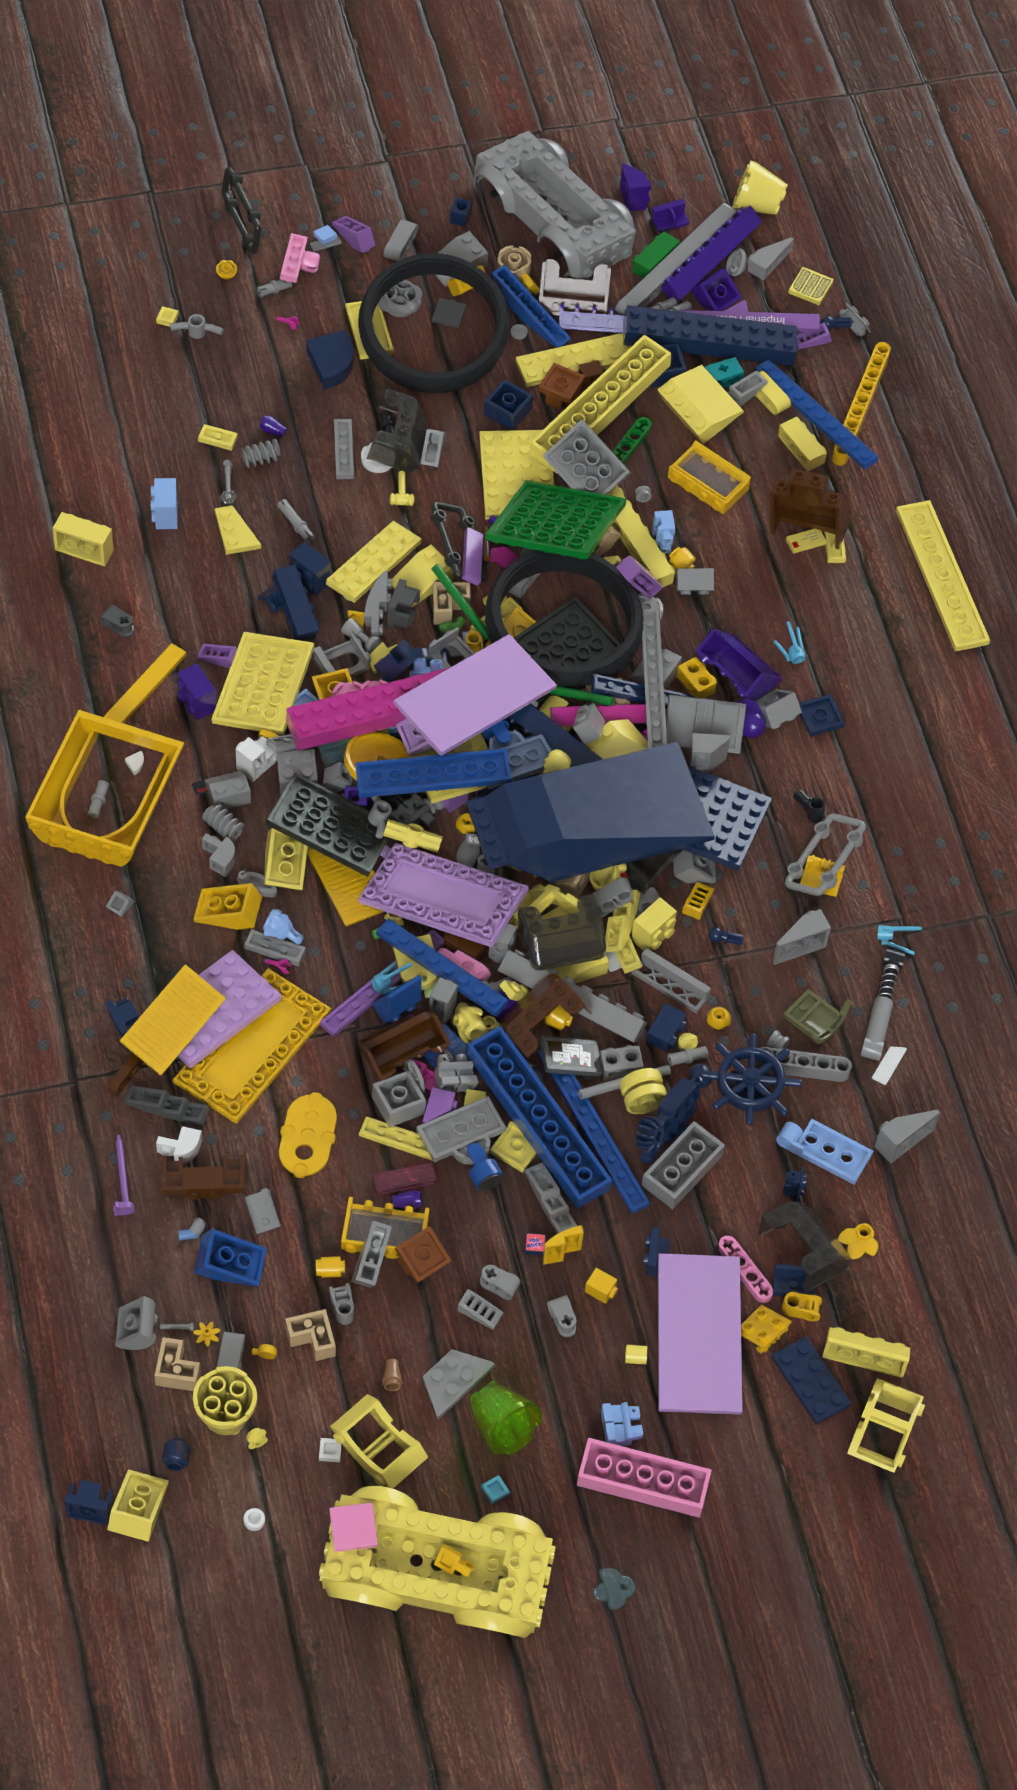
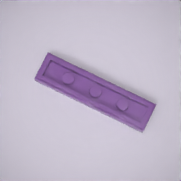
[462,527,483,586]

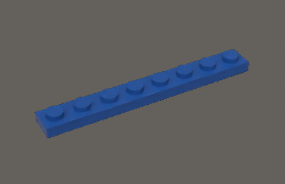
[376,918,508,1017]

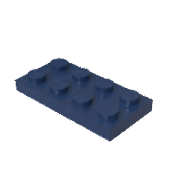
[771,1336,852,1425]

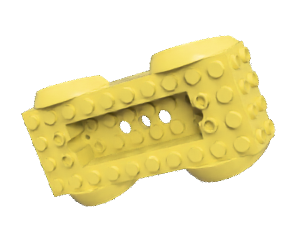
[319,1486,556,1638]

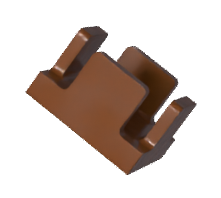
[538,363,585,409]
[395,1226,451,1283]

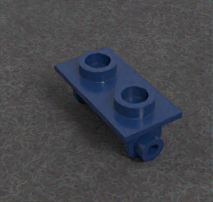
[783,1167,807,1203]

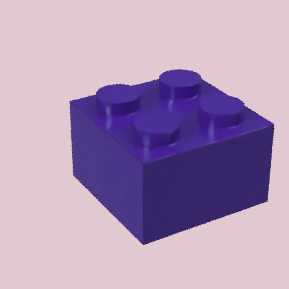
[176,664,216,720]

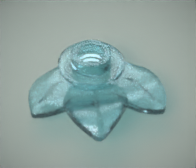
[593,1568,635,1609]

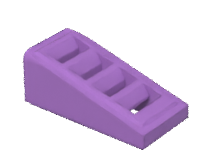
[797,322,832,349]
[197,644,237,668]

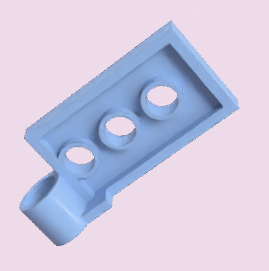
[776,1119,873,1185]

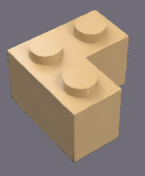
[433,582,470,625]
[285,1309,336,1361]
[154,1337,201,1391]

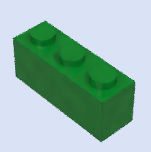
[632,231,680,279]

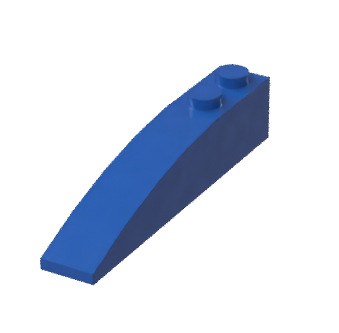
[490,264,571,348]

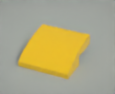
[543,1225,584,1265]

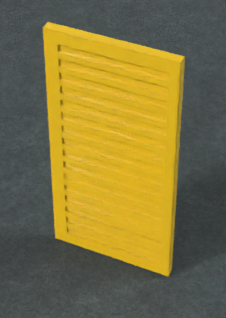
[307,847,385,927]
[119,964,226,1076]

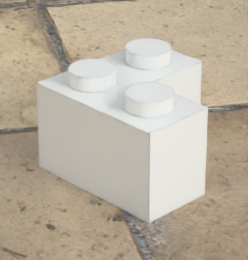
[236,736,277,782]

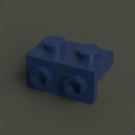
[643,1228,670,1276]
[773,1263,816,1296]

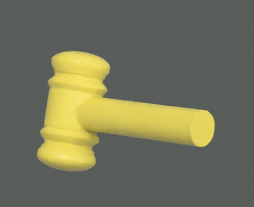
[389,471,414,506]

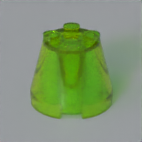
[470,1381,542,1455]

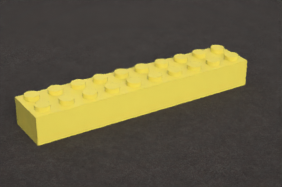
[530,335,671,474]

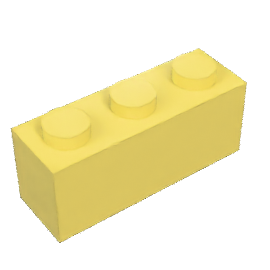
[778,417,827,472]

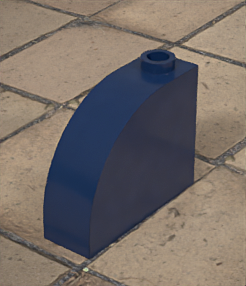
[306,330,353,390]

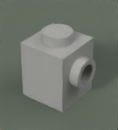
[323,762,353,793]

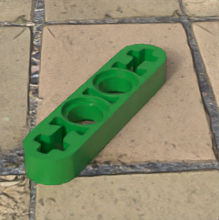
[612,417,652,465]

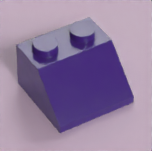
[620,164,651,212]
[691,268,742,311]

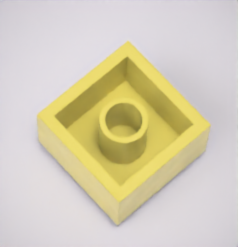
[631,897,677,951]

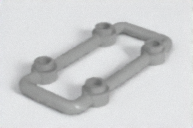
[785,813,866,896]

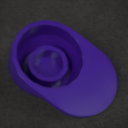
[736,698,766,738]

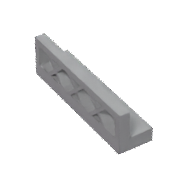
[632,948,711,1014]

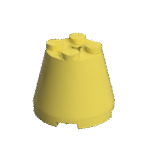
[732,160,788,215]
[193,1366,257,1435]

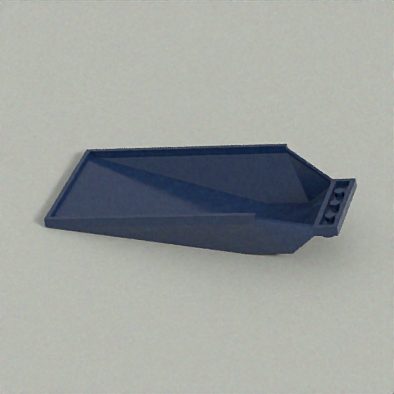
[466,742,715,883]

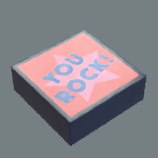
[524,1233,546,1255]

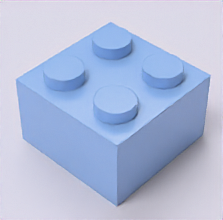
[151,478,178,529]

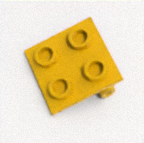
[800,855,845,897]
[741,1304,791,1354]

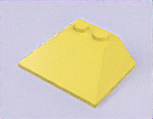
[582,719,648,759]

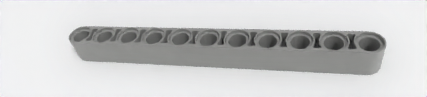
[614,203,737,315]

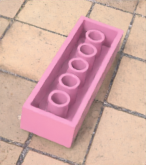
[577,1438,712,1518]

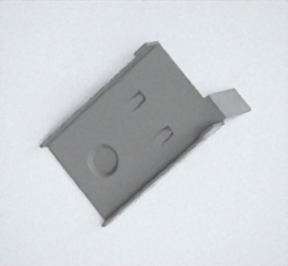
[244,1188,281,1234]

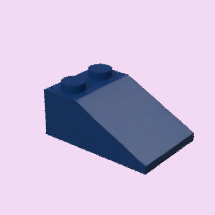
[372,975,422,1023]
[194,1229,267,1287]

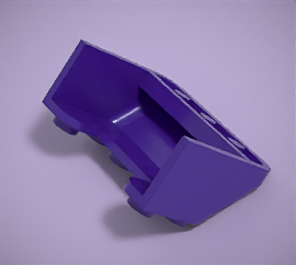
[696,628,782,700]

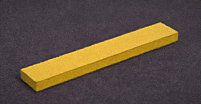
[104,643,187,724]

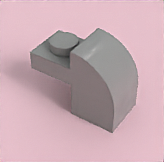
[202,833,235,877]

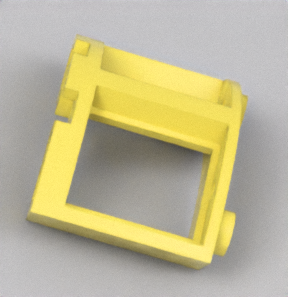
[508,884,587,944]
[847,1378,925,1473]
[330,1394,428,1489]

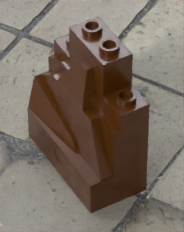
[770,468,850,550]

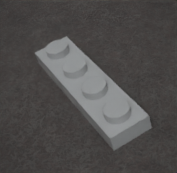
[334,419,354,479]

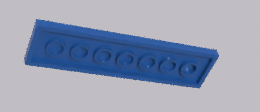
[355,748,511,798]

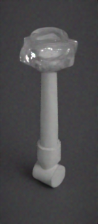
[219,459,237,504]

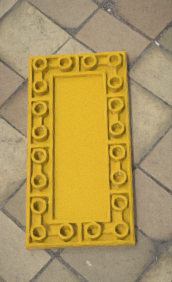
[173,968,331,1124]

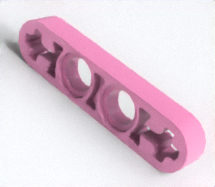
[718,1236,773,1303]

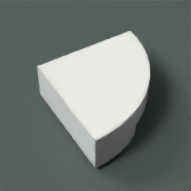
[125,751,144,775]

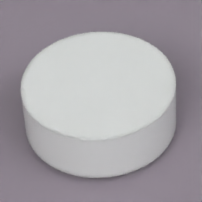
[244,1508,265,1531]

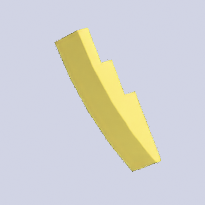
[603,890,640,952]

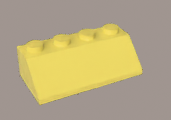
[822,1327,910,1378]

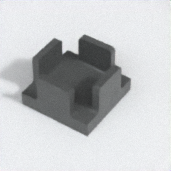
[387,579,420,630]

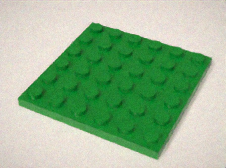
[485,480,626,559]

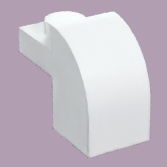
[156,1127,202,1164]

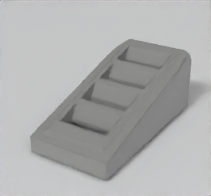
[458,1289,504,1330]

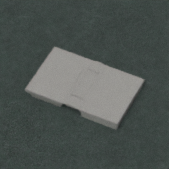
[666,695,746,754]

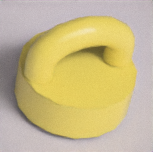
[678,1033,698,1051]

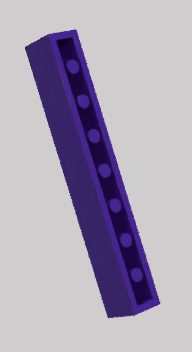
[660,206,762,301]

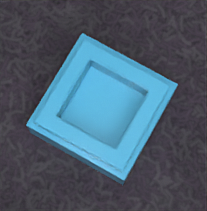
[481,1475,510,1505]

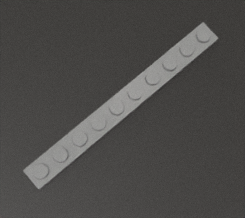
[642,608,667,749]

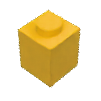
[585,1268,618,1304]

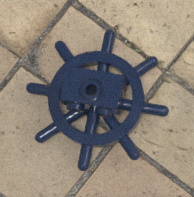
[700,1033,803,1125]

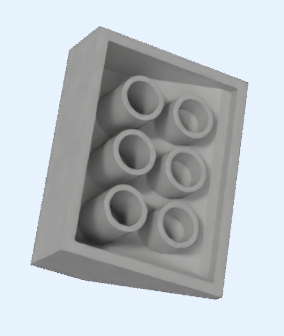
[543,419,631,495]

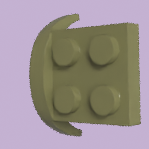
[783,989,851,1044]

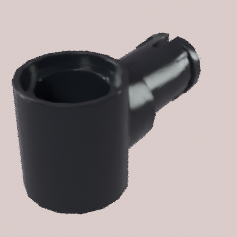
[793,789,825,823]

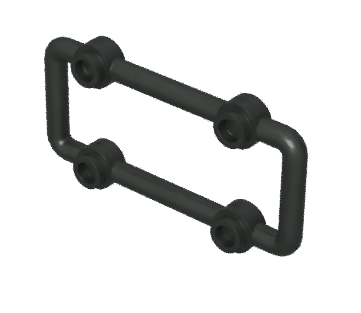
[221,167,261,254]
[430,501,489,583]

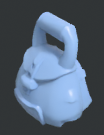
[263,909,304,944]

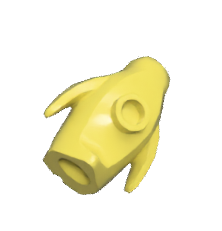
[453,1002,488,1044]

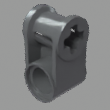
[99,605,135,638]

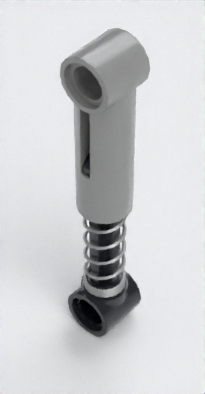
[860,948,906,1061]

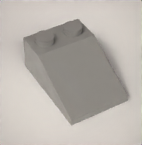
[435,231,488,287]
[772,909,831,965]
[875,1110,940,1163]

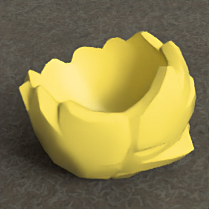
[543,749,571,774]

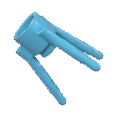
[774,621,806,664]
[877,925,922,955]
[371,962,412,995]

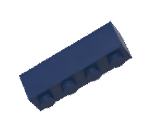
[271,565,320,641]

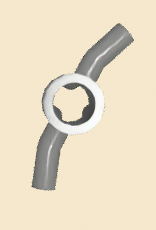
[170,314,224,339]
[368,796,392,838]

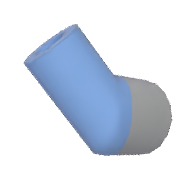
[178,1218,205,1240]

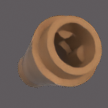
[382,1359,403,1391]

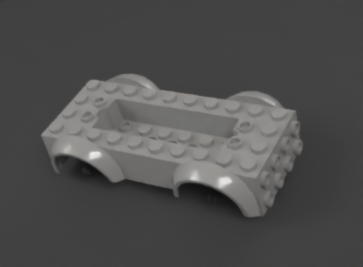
[473,130,636,279]

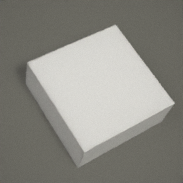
[319,1438,342,1462]

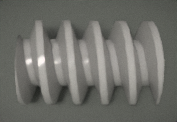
[241,439,281,468]
[202,804,244,842]

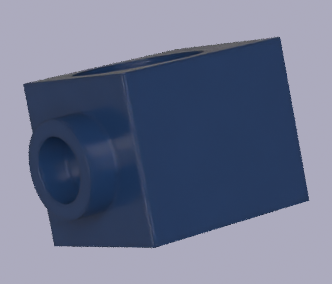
[450,197,472,227]

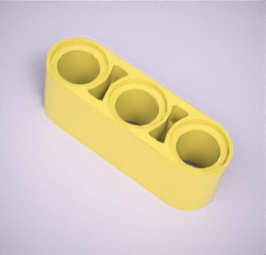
[755,371,791,415]

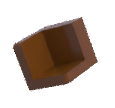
[578,360,604,389]

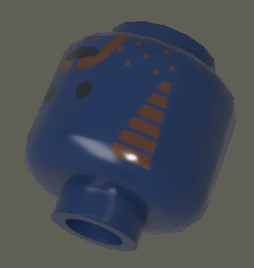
[162,1437,191,1471]

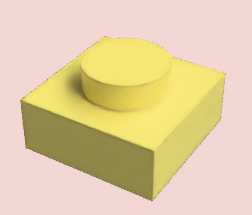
[156,306,179,327]

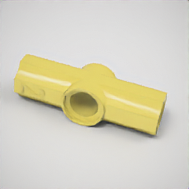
[383,819,443,853]

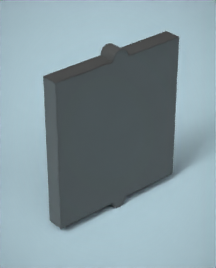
[432,298,467,328]

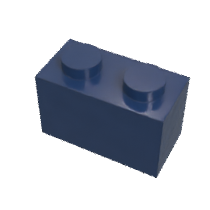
[646,1004,687,1052]

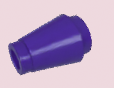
[259,415,287,437]
[392,1190,422,1210]

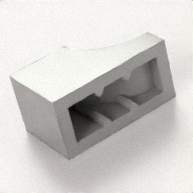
[420,429,447,467]

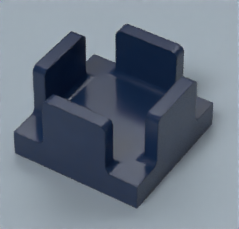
[374,640,422,683]
[105,997,139,1051]
[64,1480,114,1525]

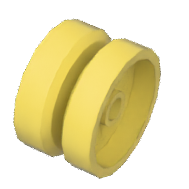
[619,1068,667,1114]

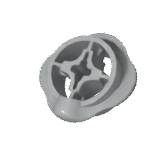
[378,280,422,317]

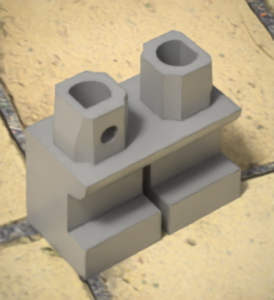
[434,1054,478,1092]

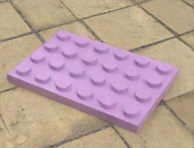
[178,950,282,1069]

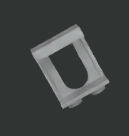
[428,627,475,668]
[313,632,371,677]

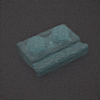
[318,737,353,768]

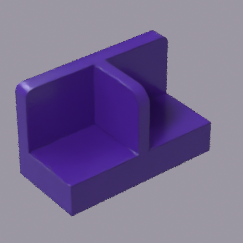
[651,199,689,233]

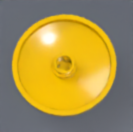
[344,732,410,781]

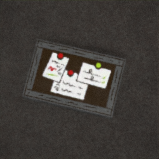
[539,1036,603,1077]

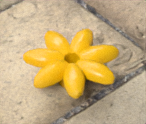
[193,1322,220,1347]

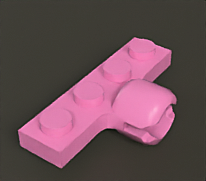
[280,233,320,283]

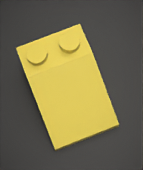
[391,545,454,607]
[264,828,308,890]
[107,1469,169,1542]

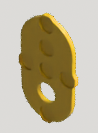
[279,1092,337,1178]

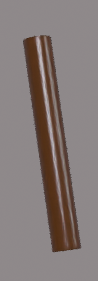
[482,526,491,561]

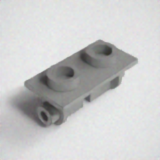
[839,303,871,336]

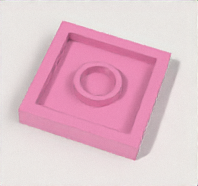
[329,1503,378,1553]

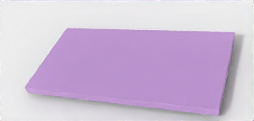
[393,634,557,756]
[358,843,529,947]
[658,1253,742,1414]

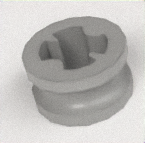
[635,486,652,502]

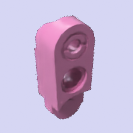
[437,948,491,981]

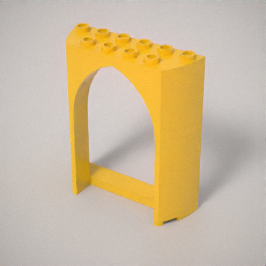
[25,710,184,867]

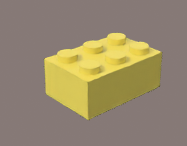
[53,512,114,567]

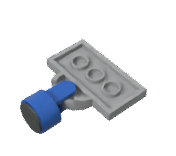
[416,1096,506,1191]

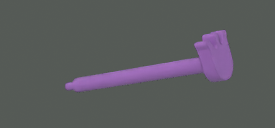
[113,1135,135,1216]

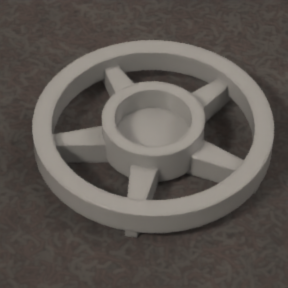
[403,1059,425,1094]

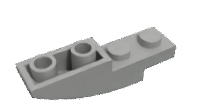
[364,571,392,637]

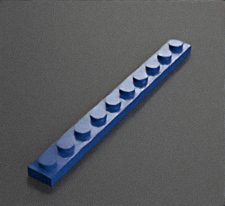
[755,359,878,470]
[538,1050,650,1214]

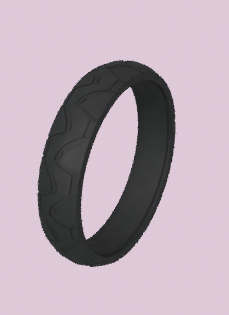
[358,253,510,393]
[485,550,644,690]

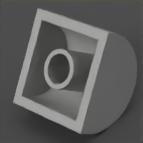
[115,1296,158,1350]

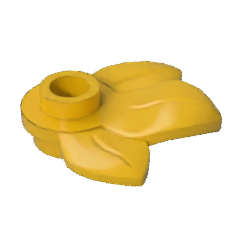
[838,1223,878,1259]

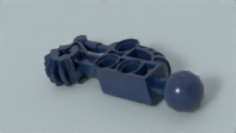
[635,1064,713,1164]

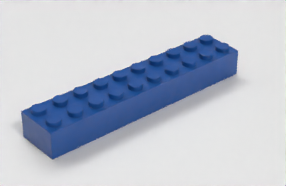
[466,1026,612,1209]

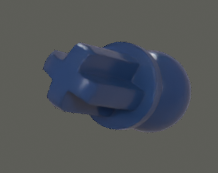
[821,316,852,330]
[708,927,744,945]

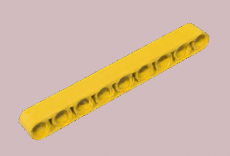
[832,342,891,466]

